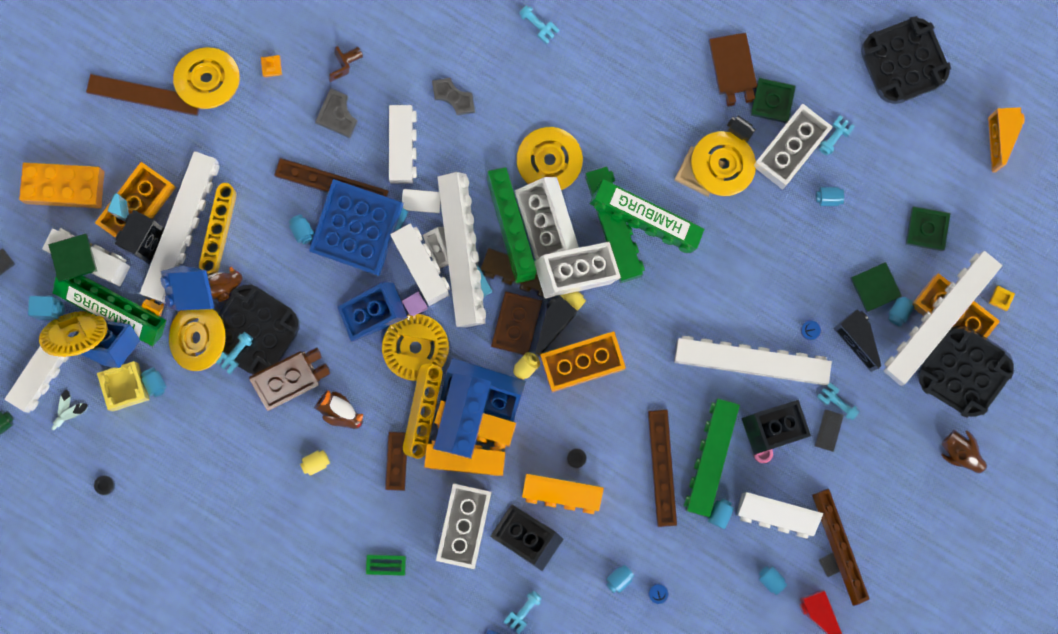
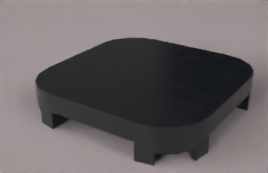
[861,16,951,104]
[219,284,300,375]
[919,326,1014,418]

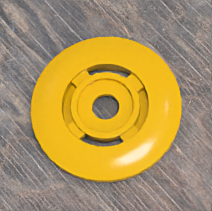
[173,47,240,109]
[517,127,583,190]
[691,131,756,196]
[169,309,225,371]
[39,311,108,357]
[382,314,449,381]

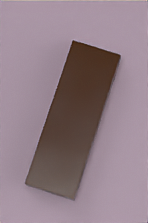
[385,432,407,491]

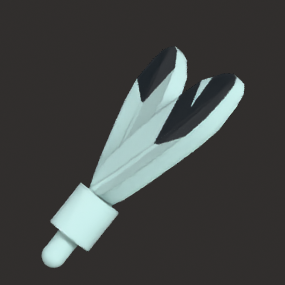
[51,390,88,430]

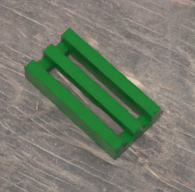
[366,555,406,576]

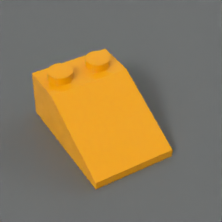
[988,107,1025,173]

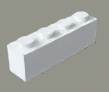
[389,105,417,184]
[5,346,70,413]

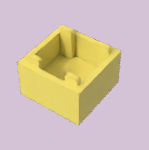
[97,361,150,411]

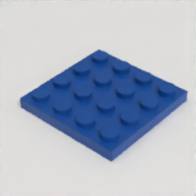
[309,179,404,276]

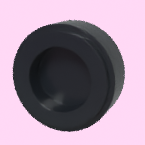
[567,449,587,468]
[94,476,115,495]

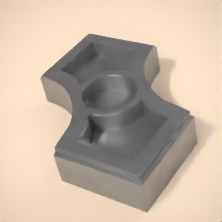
[432,78,475,115]

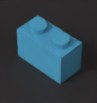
[28,296,65,320]

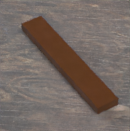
[86,74,199,116]
[274,158,389,197]
[648,410,677,527]
[812,489,870,606]

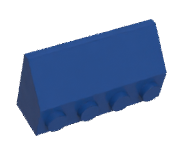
[440,358,526,422]
[433,373,491,459]

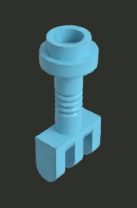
[519,5,559,44]
[819,115,855,155]
[216,332,253,374]
[817,382,860,421]
[504,591,542,634]

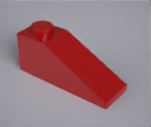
[799,590,842,634]

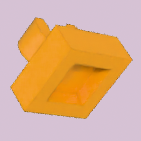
[261,55,282,77]
[142,299,164,317]

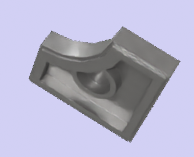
[315,88,358,138]

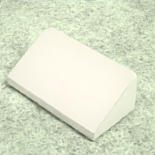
[402,189,441,213]
[423,227,449,269]

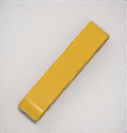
[199,183,237,276]
[403,364,443,459]

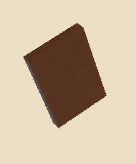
[491,291,542,355]

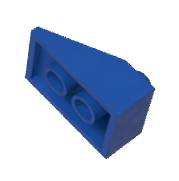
[160,265,214,310]
[337,283,408,342]
[73,321,140,368]

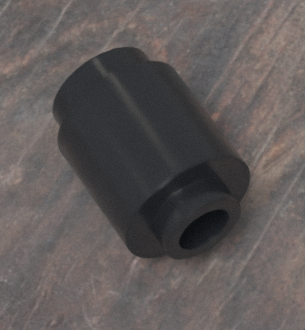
[727,115,756,142]

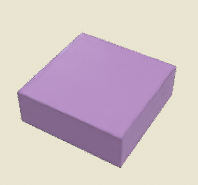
[402,292,428,316]

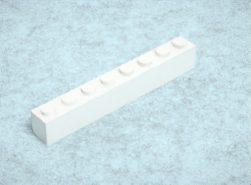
[140,151,220,304]
[437,172,486,328]
[883,251,1003,386]
[674,336,832,385]

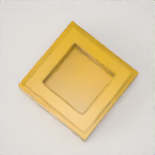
[989,286,1015,311]

